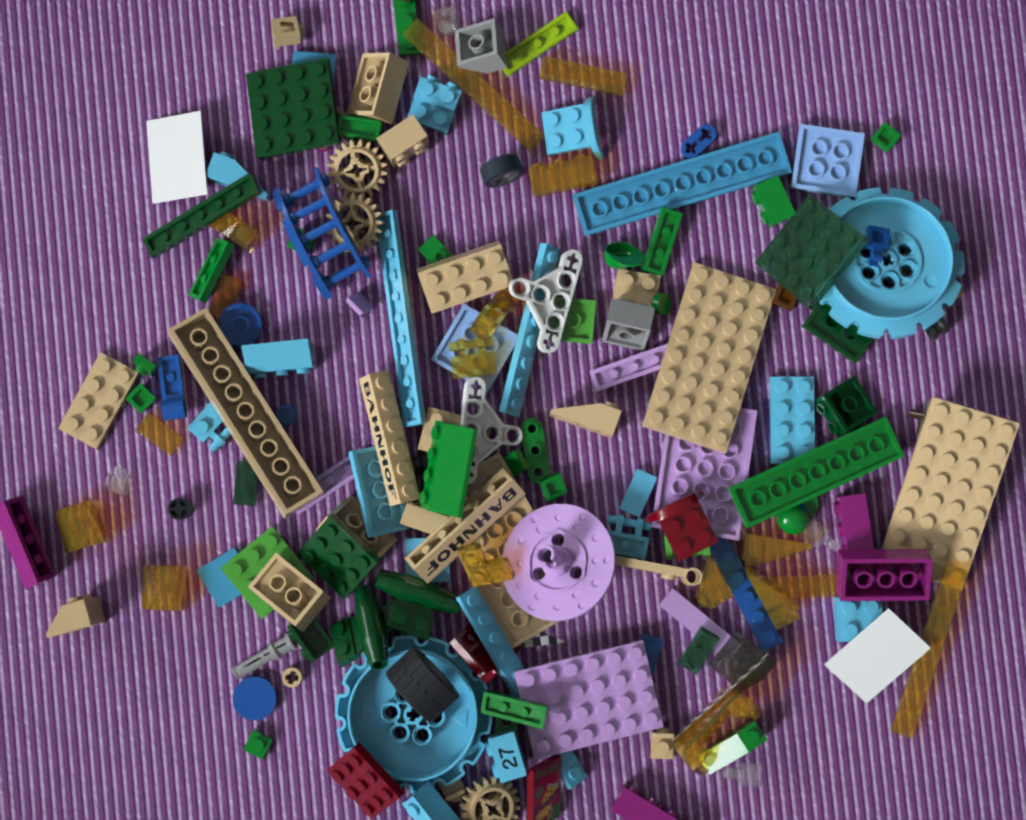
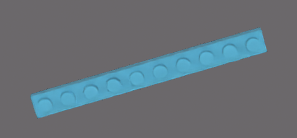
[378,210,426,428]
[456,586,588,789]

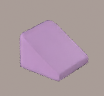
[346,292,373,317]

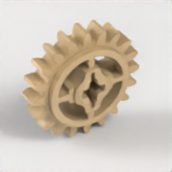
[327,138,388,196]
[325,193,385,253]
[459,775,521,820]

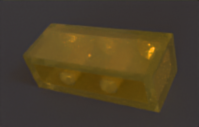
[528,154,597,198]

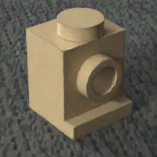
[271,16,304,50]

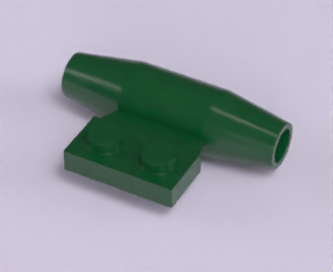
[374,569,461,641]
[330,585,388,670]

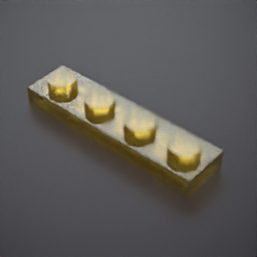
[539,56,628,96]

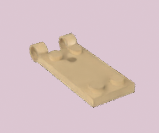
[616,556,702,586]

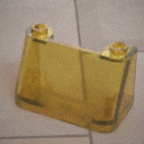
[674,686,763,777]

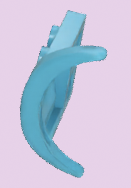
[541,96,604,160]

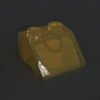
[55,499,109,554]
[695,557,734,610]
[141,565,188,611]

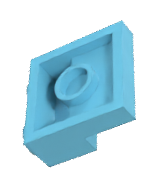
[407,75,462,135]

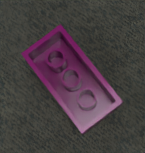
[835,549,933,601]

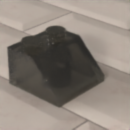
[708,631,776,692]

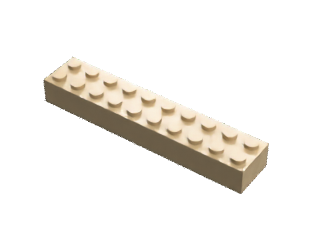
[168,308,323,519]

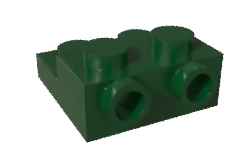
[815,376,878,437]

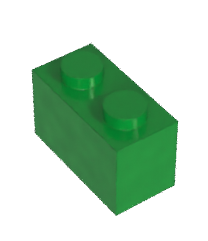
[751,175,796,229]

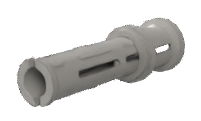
[232,633,298,680]

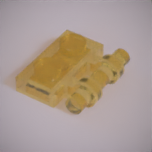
[449,336,497,380]

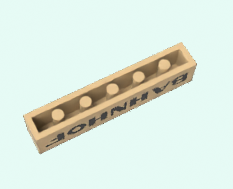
[359,370,420,506]
[404,468,526,584]

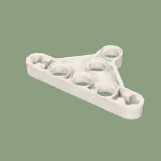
[509,249,583,353]
[460,377,523,484]

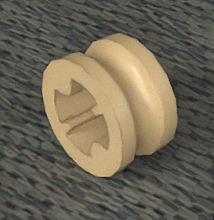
[282,667,303,687]

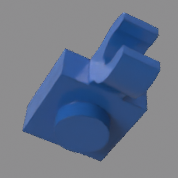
[865,225,890,267]

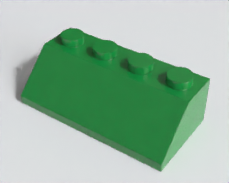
[420,420,477,518]

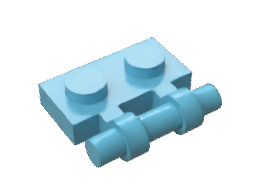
[187,402,231,453]
[607,514,652,559]

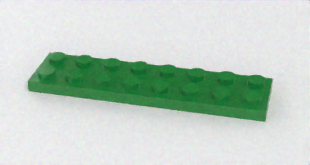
[727,417,904,528]

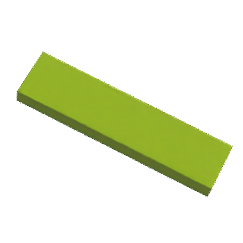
[502,11,579,77]

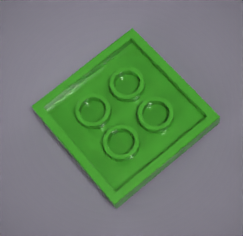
[220,526,314,619]

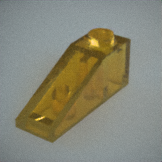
[208,213,262,253]
[469,287,521,343]
[740,534,812,567]
[744,566,801,630]

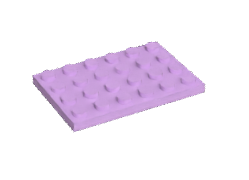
[651,408,758,541]
[513,640,664,760]

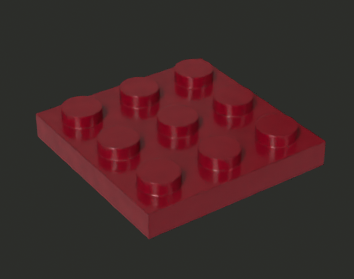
[327,742,405,819]

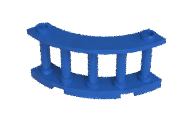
[272,167,372,300]

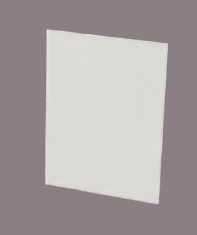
[146,111,207,204]
[824,608,931,703]

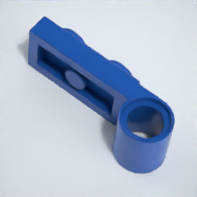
[157,355,187,421]

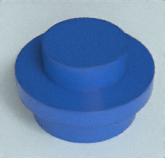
[275,404,297,426]

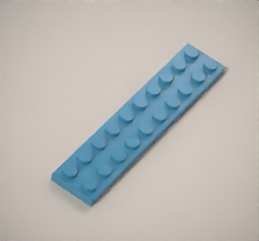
[572,131,792,237]

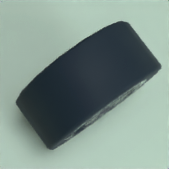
[480,154,524,188]

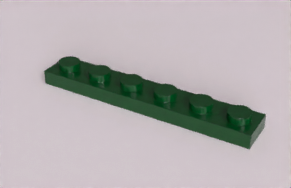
[142,173,262,259]

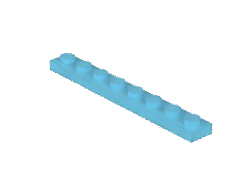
[499,243,561,417]

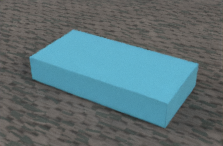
[619,469,657,518]

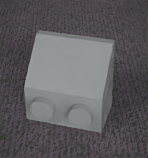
[455,18,507,74]
[602,298,655,351]

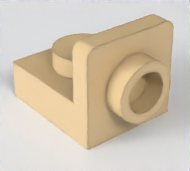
[650,727,675,759]
[438,778,466,803]

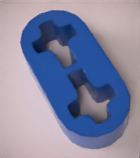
[680,124,716,159]

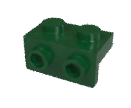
[287,617,334,662]

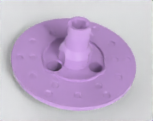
[502,504,616,621]

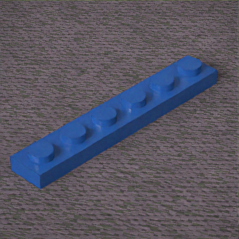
[710,538,783,652]

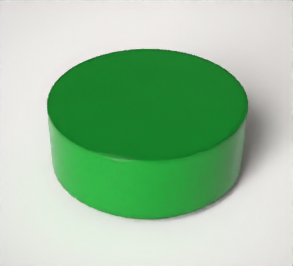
[652,293,671,315]

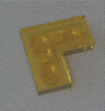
[457,543,515,587]

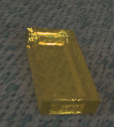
[135,412,184,456]

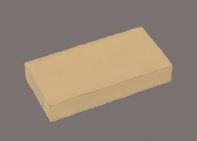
[399,503,448,534]

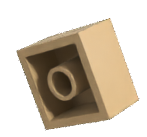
[376,114,430,168]

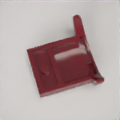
[644,489,719,562]
[449,623,521,683]

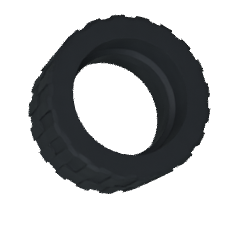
[386,647,459,722]

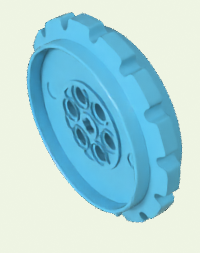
[807,187,965,339]
[335,635,492,794]

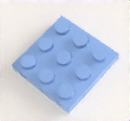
[790,124,865,199]
[431,304,518,393]

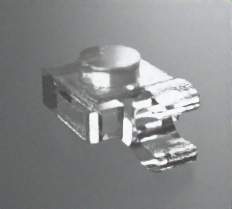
[799,519,840,552]
[721,762,762,787]

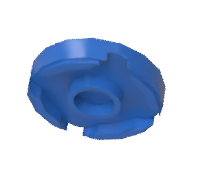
[218,303,263,346]
[233,676,277,720]

